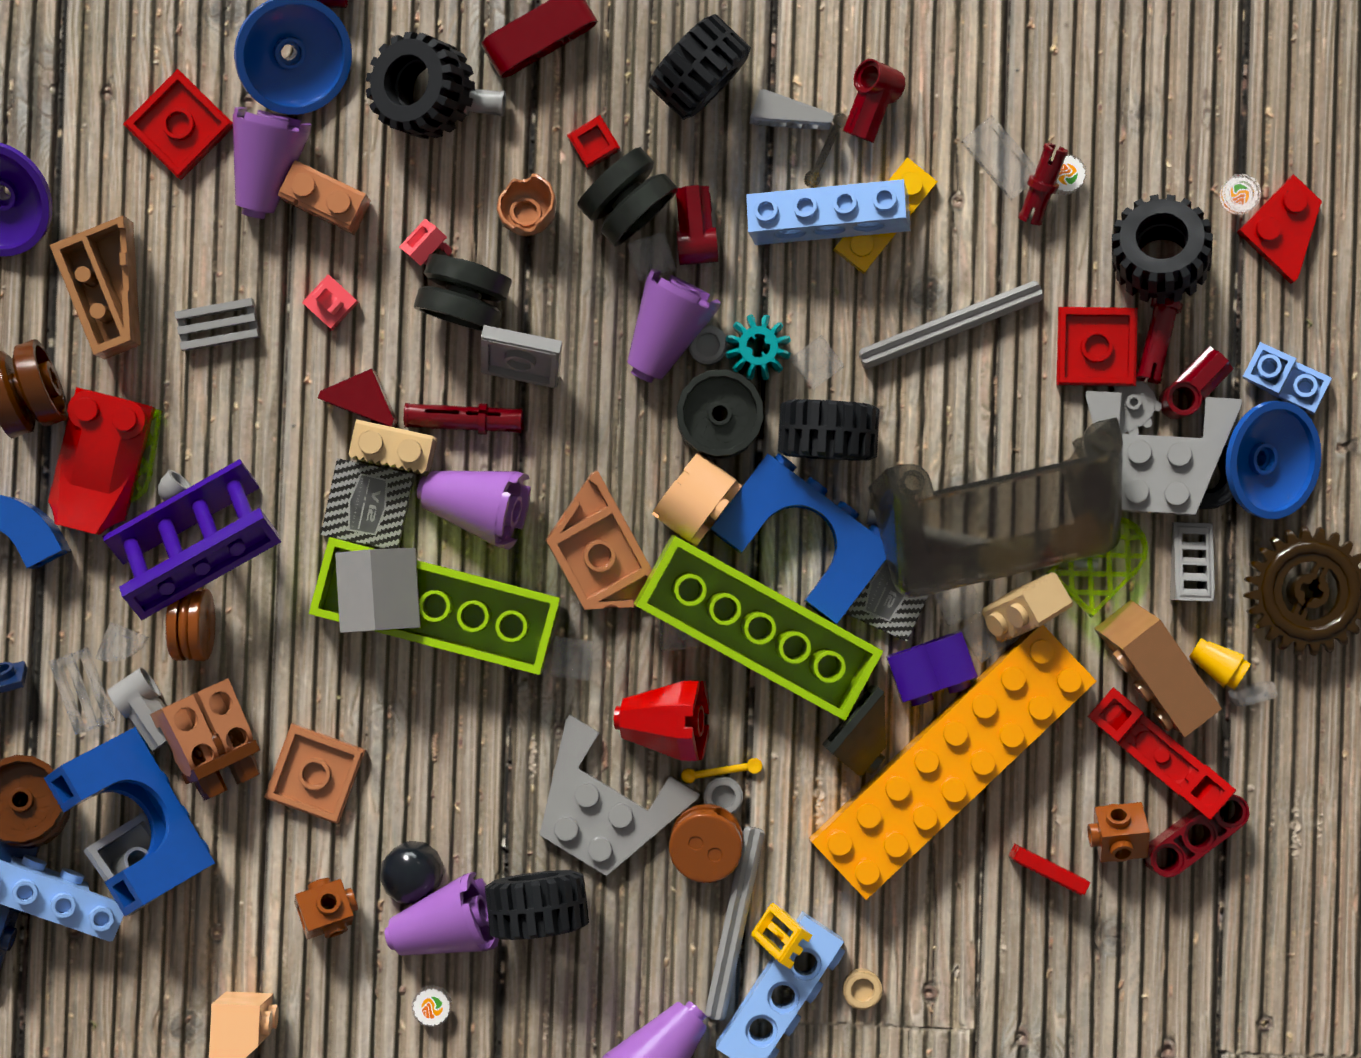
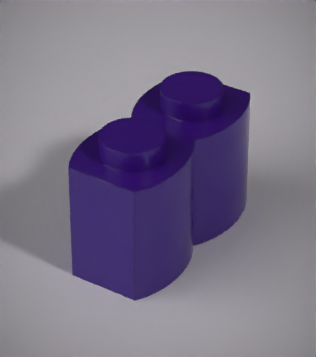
[886,631,978,707]

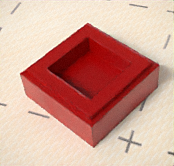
[567,115,621,170]

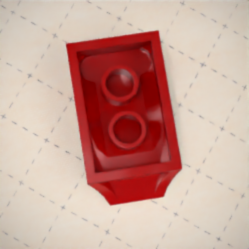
[48,387,155,535]

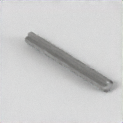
[859,281,1043,369]
[705,826,765,1021]

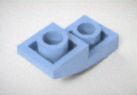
[1243,342,1332,415]

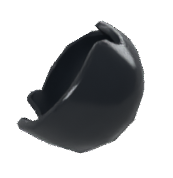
[380,841,444,905]

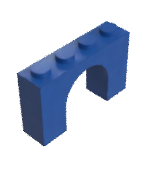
[710,453,894,625]
[44,727,215,916]

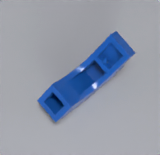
[0,495,71,569]

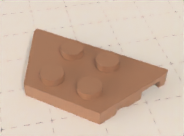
[545,470,652,610]

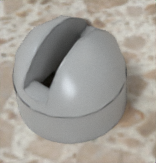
[158,470,191,501]

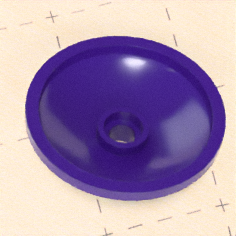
[0,143,53,256]

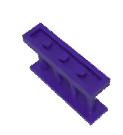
[102,459,281,620]

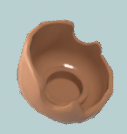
[496,174,557,236]

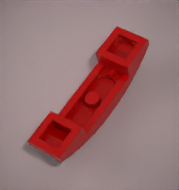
[1087,687,1237,821]

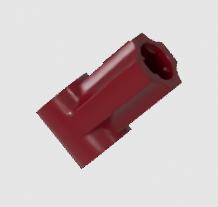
[843,59,906,143]
[676,185,719,265]
[1159,346,1234,420]

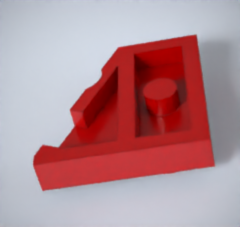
[1237,174,1322,284]

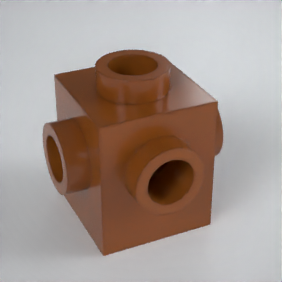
[1087,802,1150,863]
[294,878,358,940]

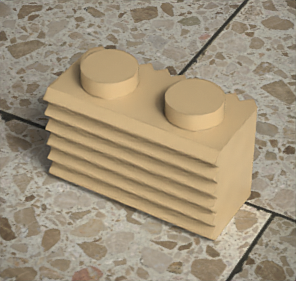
[348,419,437,476]
[982,572,1073,643]

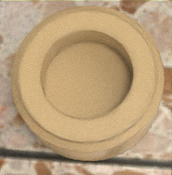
[842,968,882,1010]

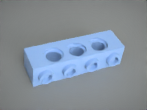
[746,179,911,245]
[716,911,845,1058]

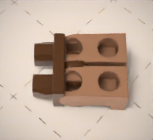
[150,678,260,800]

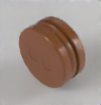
[166,588,216,661]
[669,804,743,883]

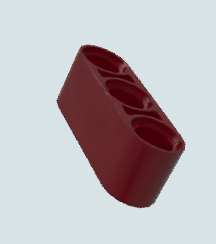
[481,0,598,79]
[1144,794,1250,877]

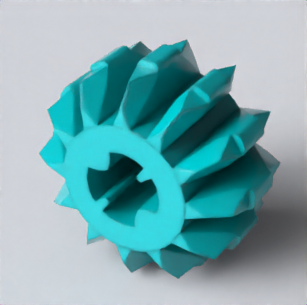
[725,314,791,381]

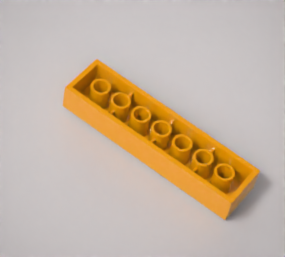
[809,625,1097,900]

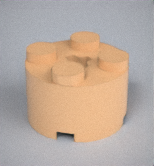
[652,452,742,547]

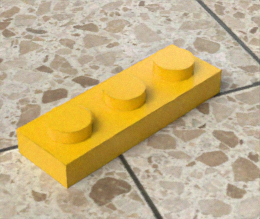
[833,157,938,274]

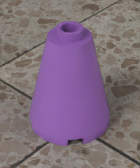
[233,107,312,219]
[627,268,721,383]
[417,470,531,550]
[385,872,499,956]
[602,1001,707,1058]

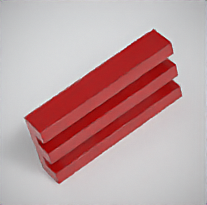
[1008,843,1091,896]

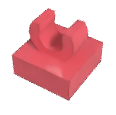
[399,219,452,266]
[302,274,359,331]

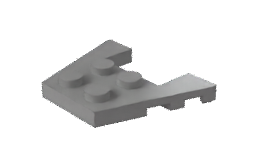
[1086,391,1242,516]
[540,714,700,876]

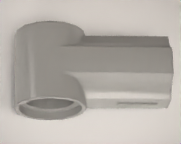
[107,667,168,751]

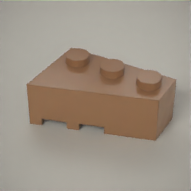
[50,215,141,360]
[1094,600,1222,738]

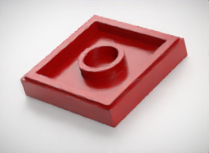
[123,69,233,180]
[1056,307,1138,387]

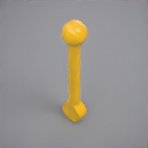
[681,758,762,784]

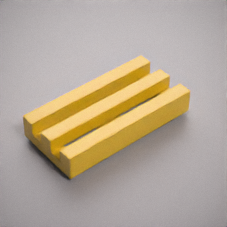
[751,903,813,969]

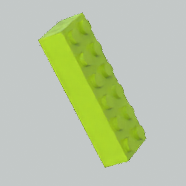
[634,535,883,721]
[309,537,562,675]

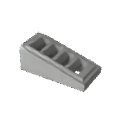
[749,89,834,130]
[1170,522,1215,602]

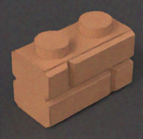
[278,160,371,235]

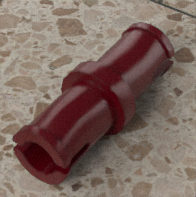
[1018,143,1068,226]

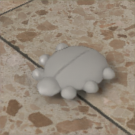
[1114,381,1162,435]

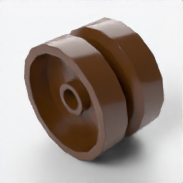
[0,339,68,439]
[0,755,71,849]

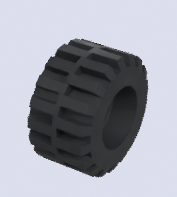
[649,14,751,120]
[366,32,475,139]
[1112,194,1213,304]
[778,399,880,461]
[485,870,589,940]

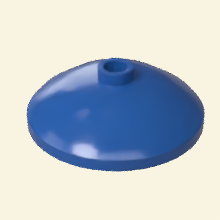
[234,0,352,115]
[1226,401,1321,519]

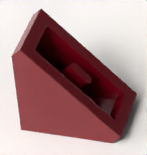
[318,368,398,428]

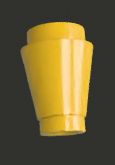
[1189,638,1251,690]

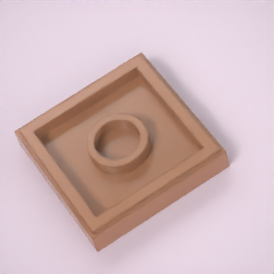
[264,723,366,824]

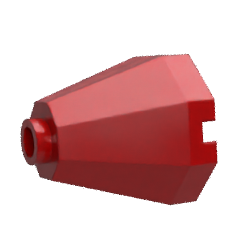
[614,680,710,761]

